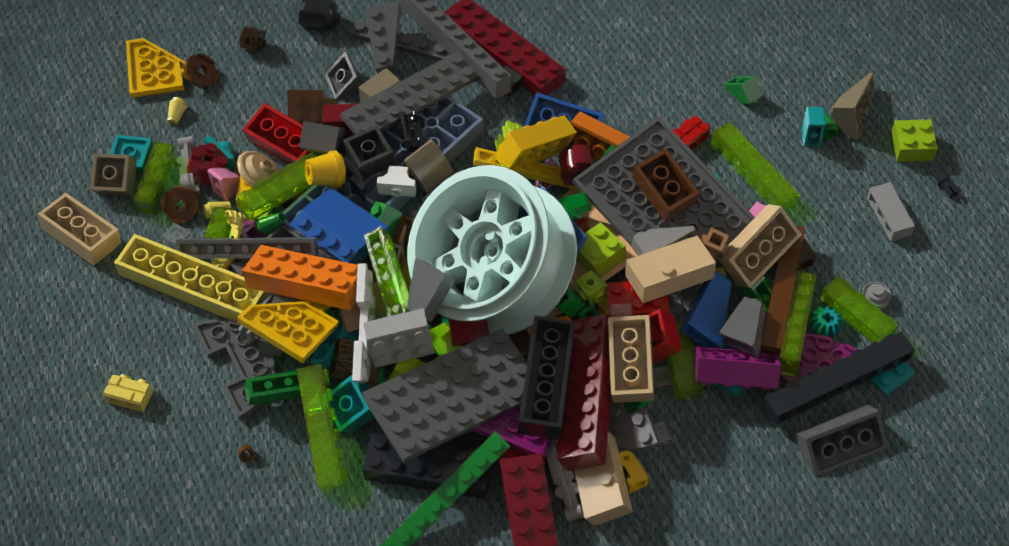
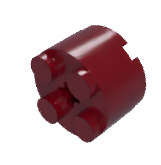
[186,143,228,187]
[558,145,597,186]

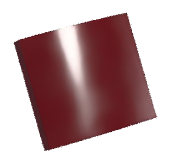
[448,318,489,347]

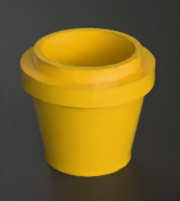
[305,150,346,188]

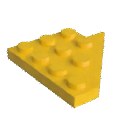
[126,38,185,98]
[237,301,339,363]

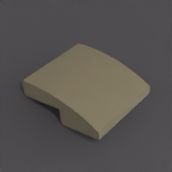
[404,139,454,193]

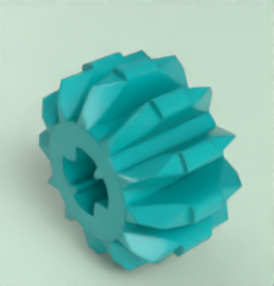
[809,305,844,339]

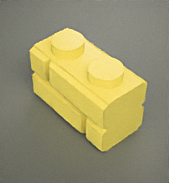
[103,374,153,412]

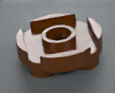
[183,54,219,90]
[161,186,200,224]

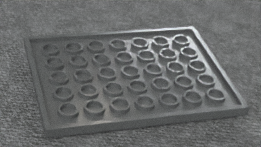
[572,116,755,294]

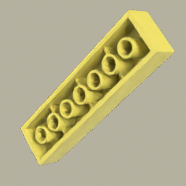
[114,234,269,321]

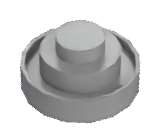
[861,282,891,310]

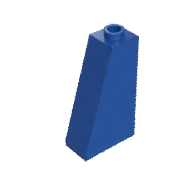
[679,271,731,348]

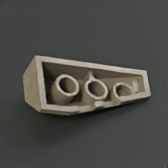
[831,73,875,140]

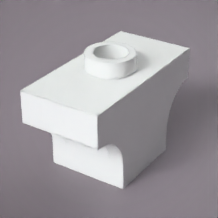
[377,166,416,197]

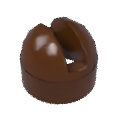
[238,444,255,463]

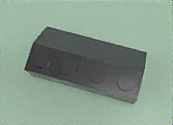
[795,405,888,477]

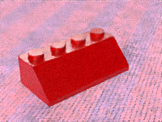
[242,103,316,169]

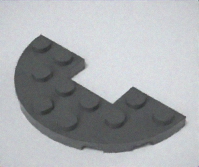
[193,319,275,420]
[608,396,661,451]

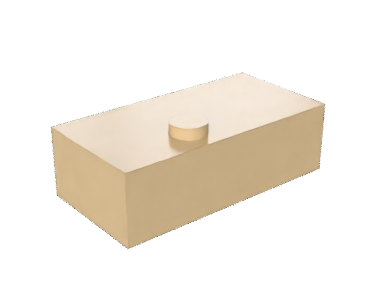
[38,193,121,266]
[718,204,802,288]
[625,236,716,303]
[608,315,655,403]
[574,432,633,525]

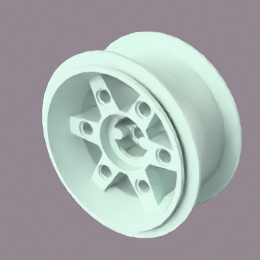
[407,165,577,334]

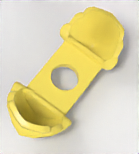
[211,210,244,270]

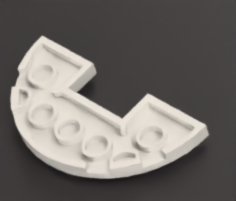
[352,264,376,383]

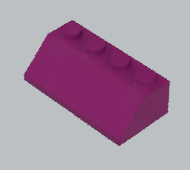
[695,346,781,390]

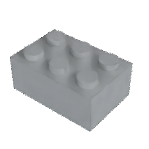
[364,308,435,368]

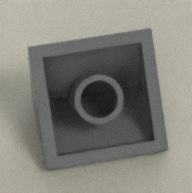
[324,51,360,99]
[299,121,346,154]

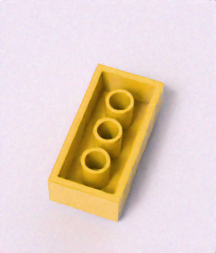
[494,115,577,170]

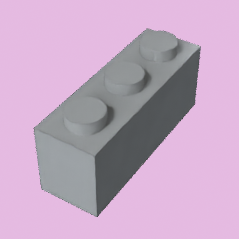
[867,182,915,241]

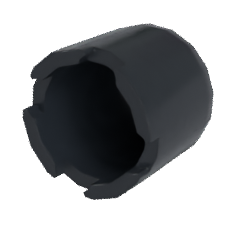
[298,0,341,31]

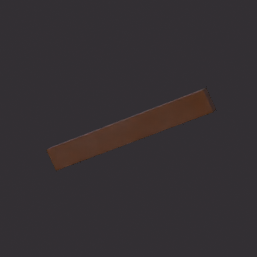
[761,226,805,353]

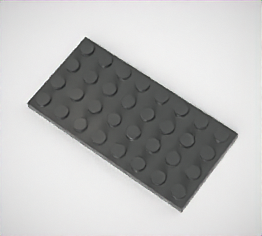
[362,328,527,463]

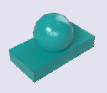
[204,135,234,170]

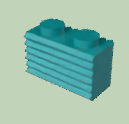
[802,107,826,146]

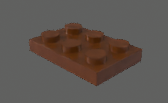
[288,90,325,125]

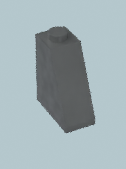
[407,257,456,322]
[719,297,766,357]

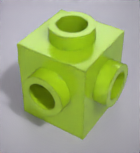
[575,270,607,306]

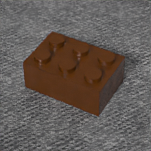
[632,149,700,221]

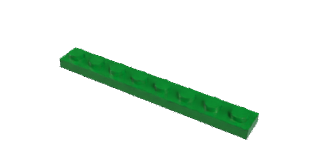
[380,431,511,546]

